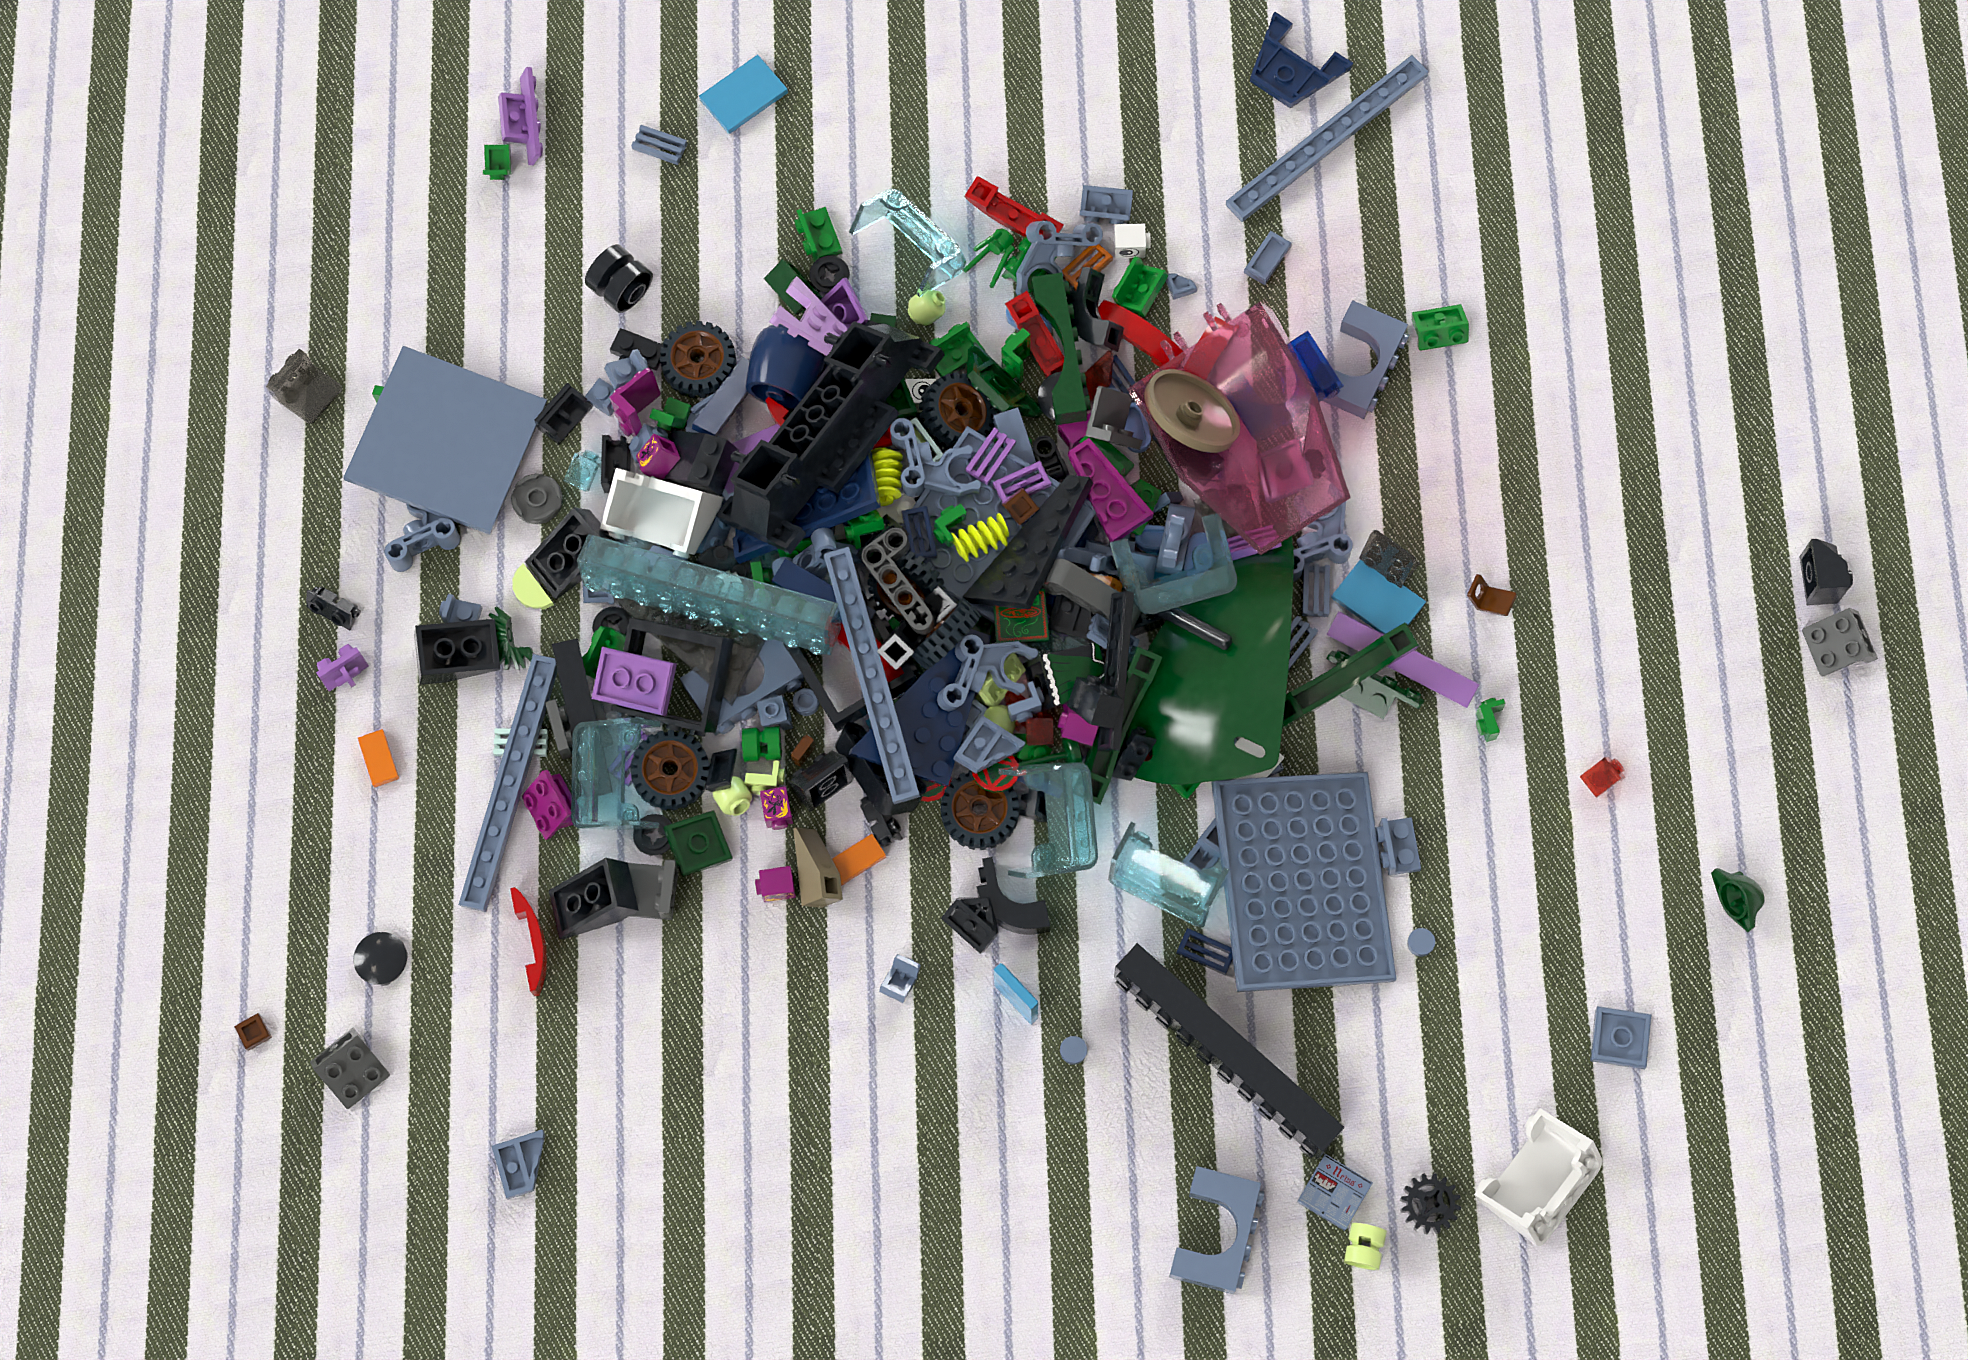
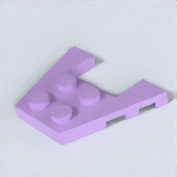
[769,276,848,356]

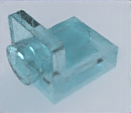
[563,450,601,492]

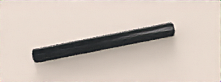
[1108,574,1233,650]

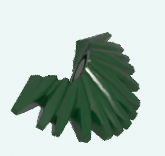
[488,606,533,670]

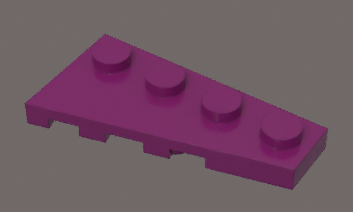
[1068,438,1154,545]

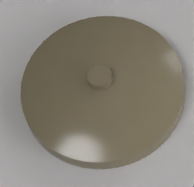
[1144,369,1240,453]

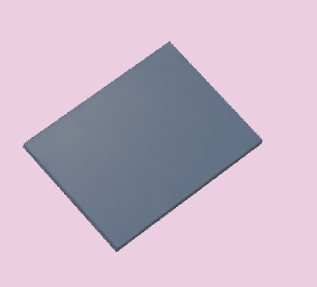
[1211,772,1397,993]

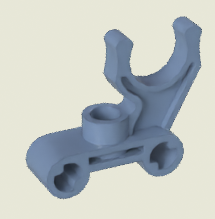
[1015,221,1103,295]
[890,418,981,497]
[1293,483,1353,582]
[1156,503,1195,577]
[384,504,460,572]
[772,528,862,592]
[1056,540,1158,583]
[937,635,1038,711]

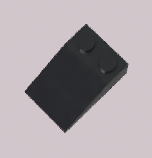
[654,430,739,496]
[525,507,620,599]
[414,619,500,685]
[789,750,852,812]
[549,857,639,940]

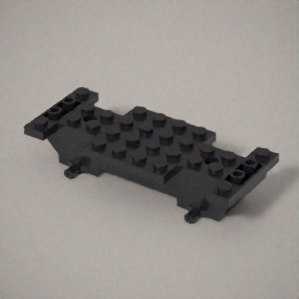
[716,320,945,554]

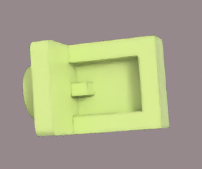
[745,760,785,795]

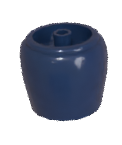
[746,324,826,411]

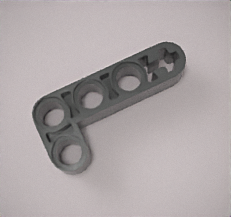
[862,528,935,635]
[1041,559,1143,632]

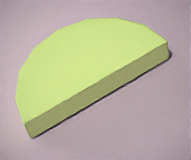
[512,563,554,610]

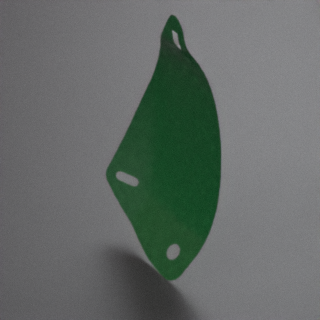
[1120,524,1294,785]

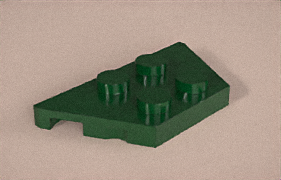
[967,342,1043,418]

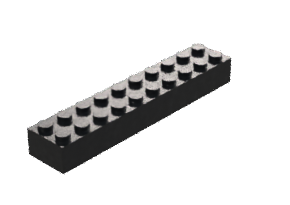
[1114,943,1345,1160]

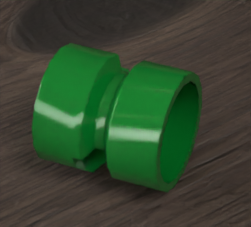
[742,726,782,762]

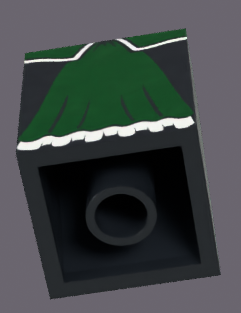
[1023,643,1105,714]

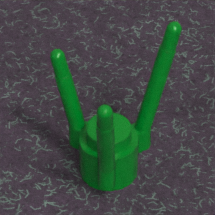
[963,228,1015,288]

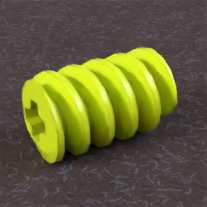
[871,448,903,506]
[951,513,1009,562]

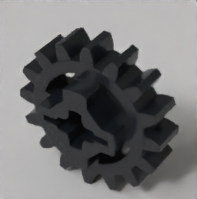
[1400,1173,1461,1235]

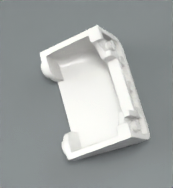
[600,468,724,558]
[1474,1109,1602,1246]

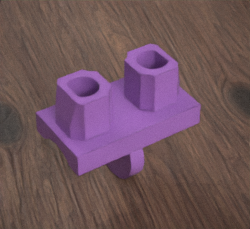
[316,644,369,692]

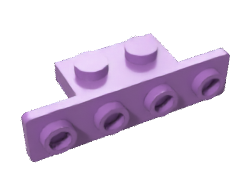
[498,67,543,165]

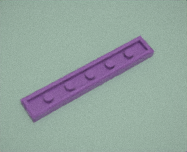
[1327,611,1480,708]

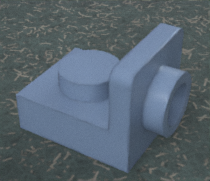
[604,349,648,389]
[585,378,616,416]
[439,594,482,623]
[757,695,793,731]

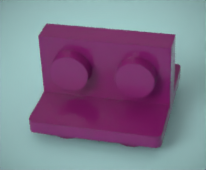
[522,770,584,840]

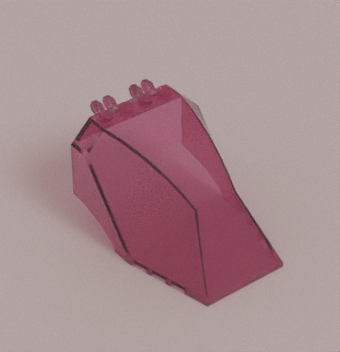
[1127,299,1351,555]

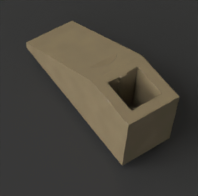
[793,827,843,908]

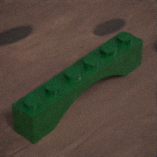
[1032,272,1091,425]
[1282,622,1420,729]
[1072,646,1162,805]

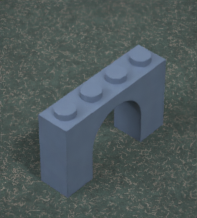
[1308,300,1410,419]
[680,623,804,736]
[1169,1166,1265,1295]

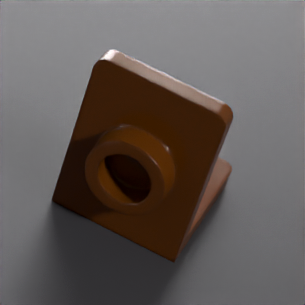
[1467,574,1517,616]

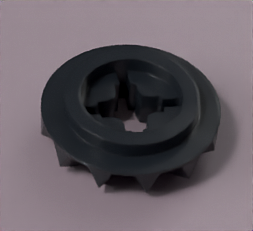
[809,256,850,293]
[592,607,632,635]
[633,814,672,857]

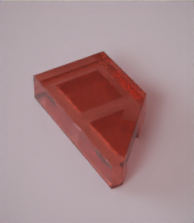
[1085,350,1113,401]

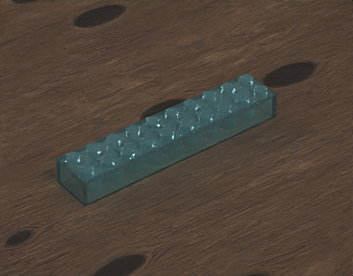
[577,534,841,656]

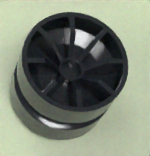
[585,244,653,313]

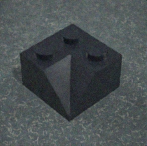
[1799,539,1853,606]

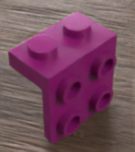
[609,368,661,437]

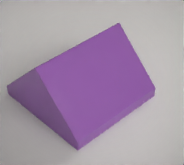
[820,278,868,329]

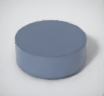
[793,688,820,716]
[1407,928,1435,957]
[1060,1036,1087,1065]

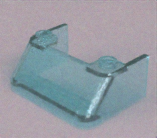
[849,189,966,297]
[1110,513,1237,614]
[571,717,660,830]
[999,762,1098,879]
[1108,822,1229,927]

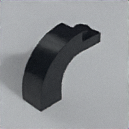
[1067,267,1124,352]
[877,584,959,669]
[976,857,1050,935]

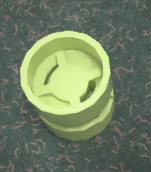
[1344,1223,1387,1270]

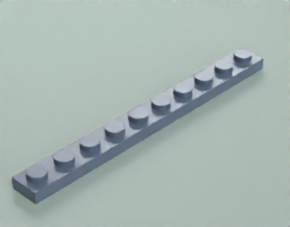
[1226,55,1429,222]
[824,547,920,804]
[458,654,558,912]

